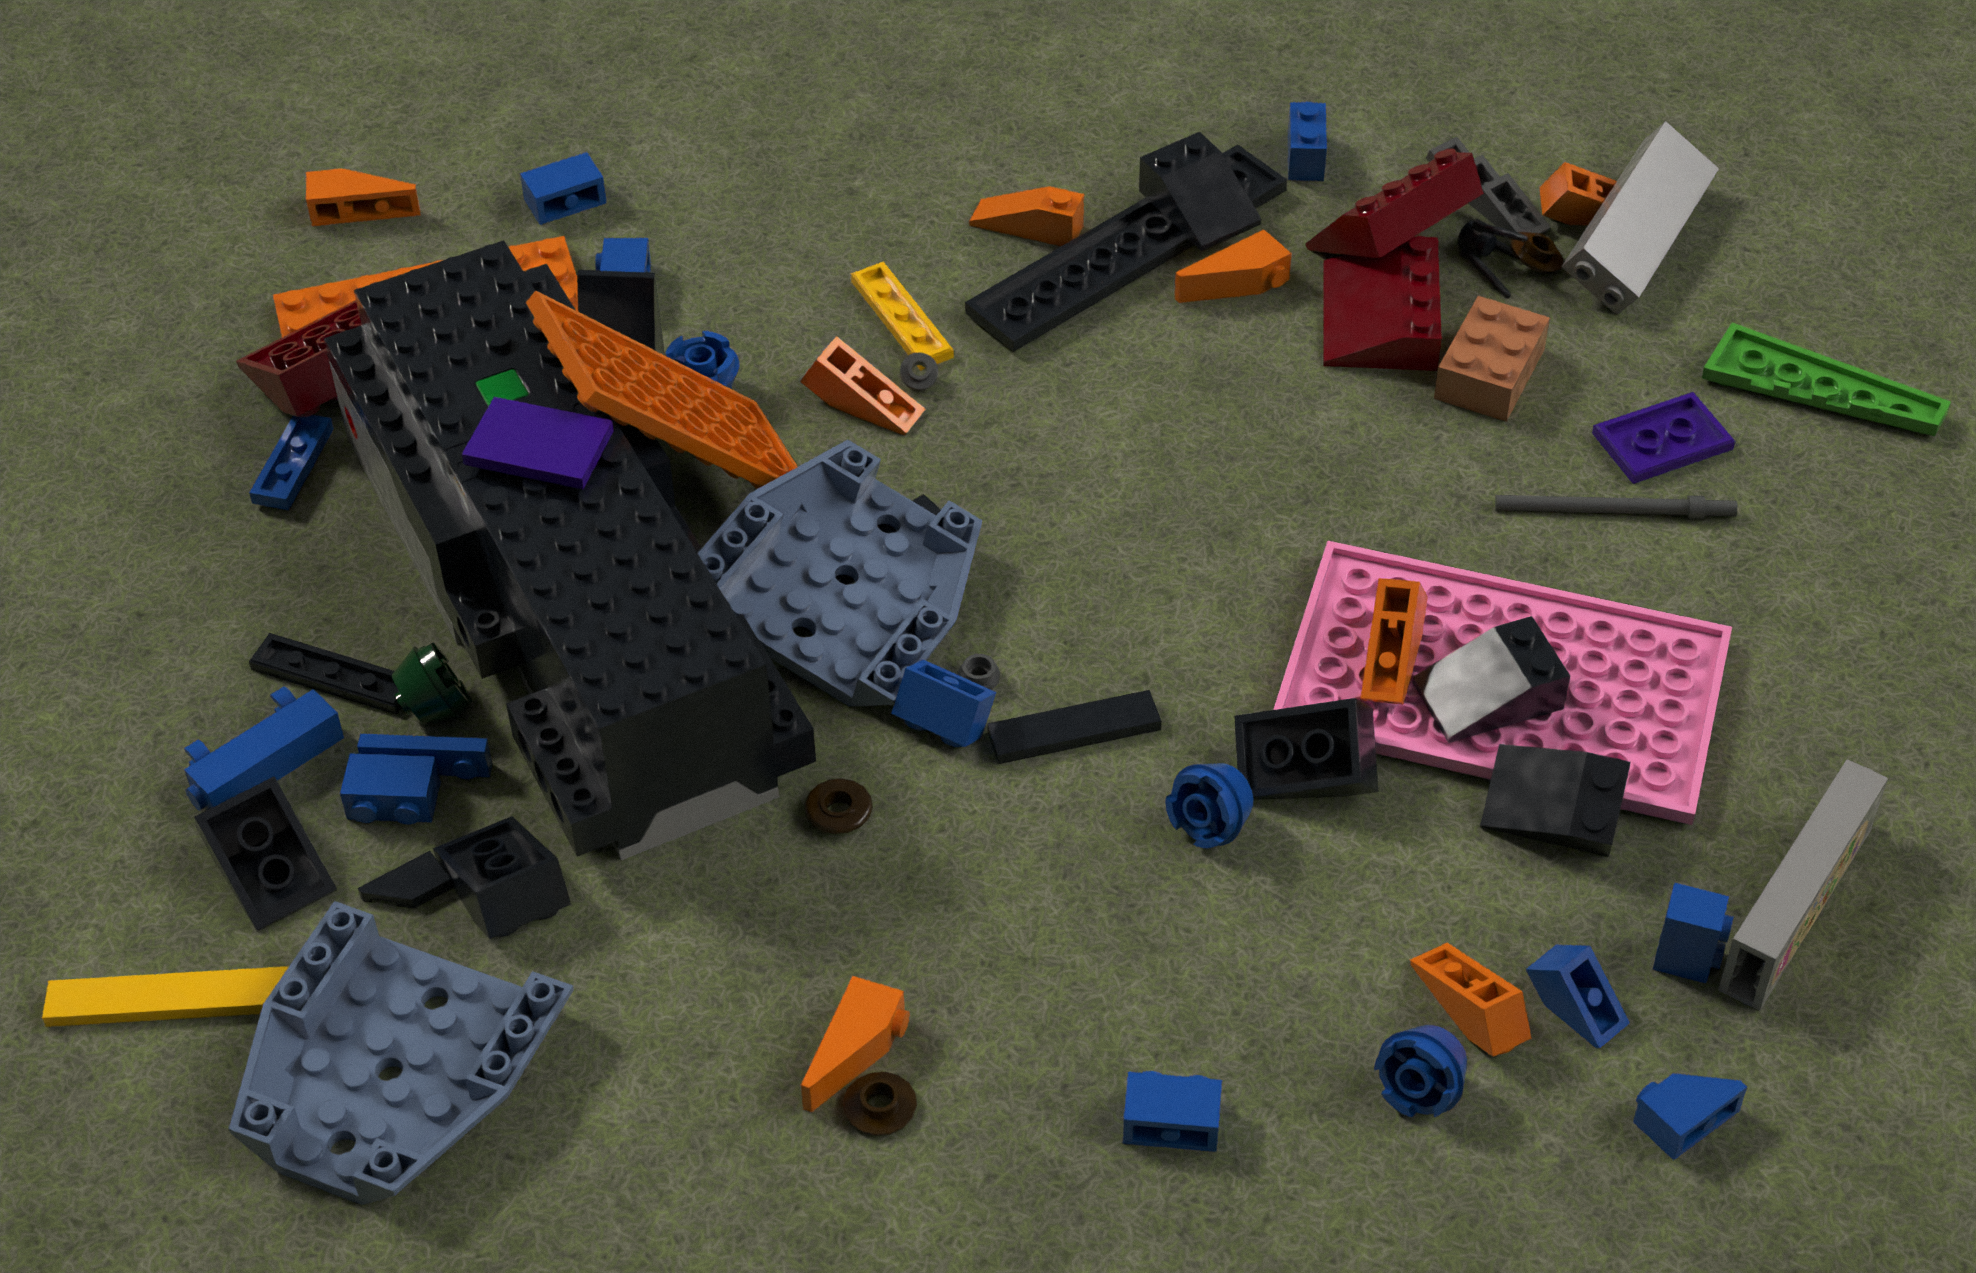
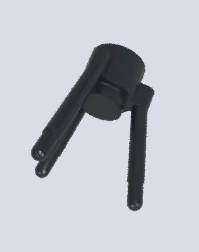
[1458,219,1528,298]

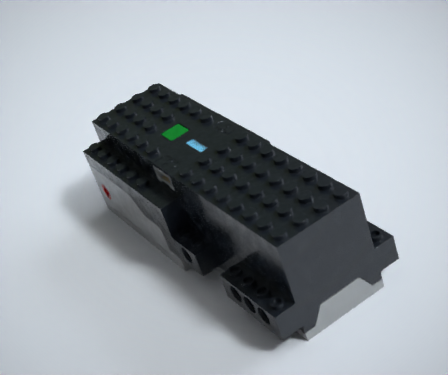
[324,240,816,860]

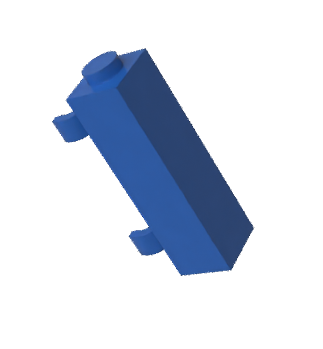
[184,686,344,811]

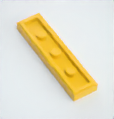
[851,262,954,371]

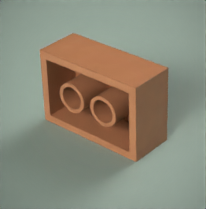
[1434,296,1550,422]

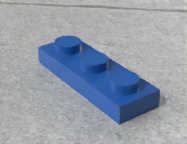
[249,415,334,510]
[357,734,493,779]

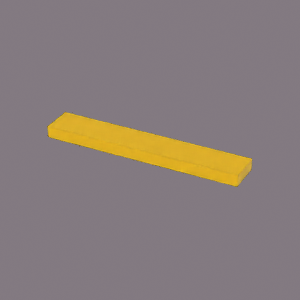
[42,966,289,1027]

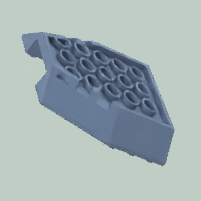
[698,440,983,707]
[229,901,574,1205]

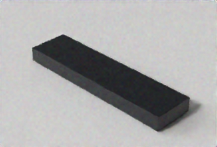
[249,633,402,715]
[987,690,1162,764]

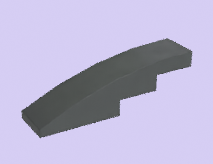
[1426,137,1551,234]

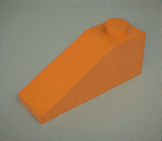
[1539,162,1617,225]
[306,168,421,226]
[969,186,1084,246]
[1174,229,1292,303]
[800,336,926,436]
[1360,578,1428,705]
[1410,942,1532,1057]
[801,976,910,1112]

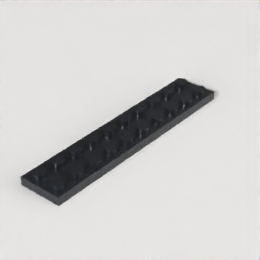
[965,144,1287,352]

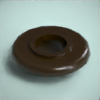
[1510,232,1563,274]
[804,778,873,834]
[843,1072,917,1136]

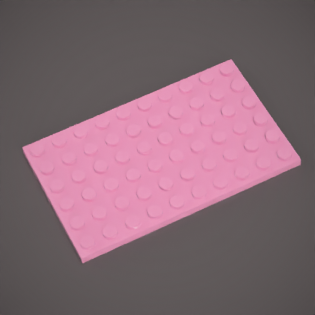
[1273,541,1732,825]

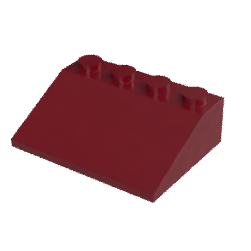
[1305,149,1484,258]
[1323,236,1442,371]
[236,300,362,418]

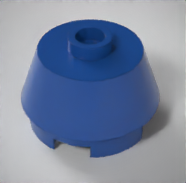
[666,331,739,389]
[1165,763,1253,848]
[1374,1025,1467,1117]

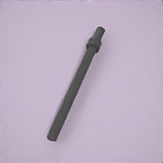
[1495,495,1738,520]

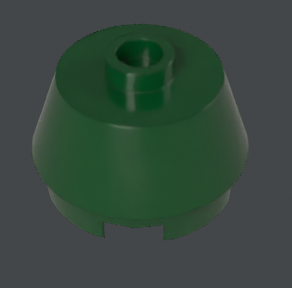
[392,642,472,726]

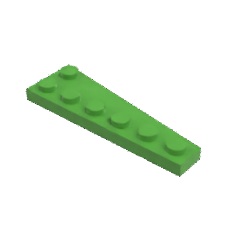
[1702,322,1951,436]

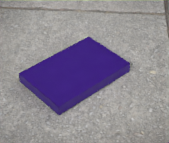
[1592,392,1735,484]
[462,397,614,489]

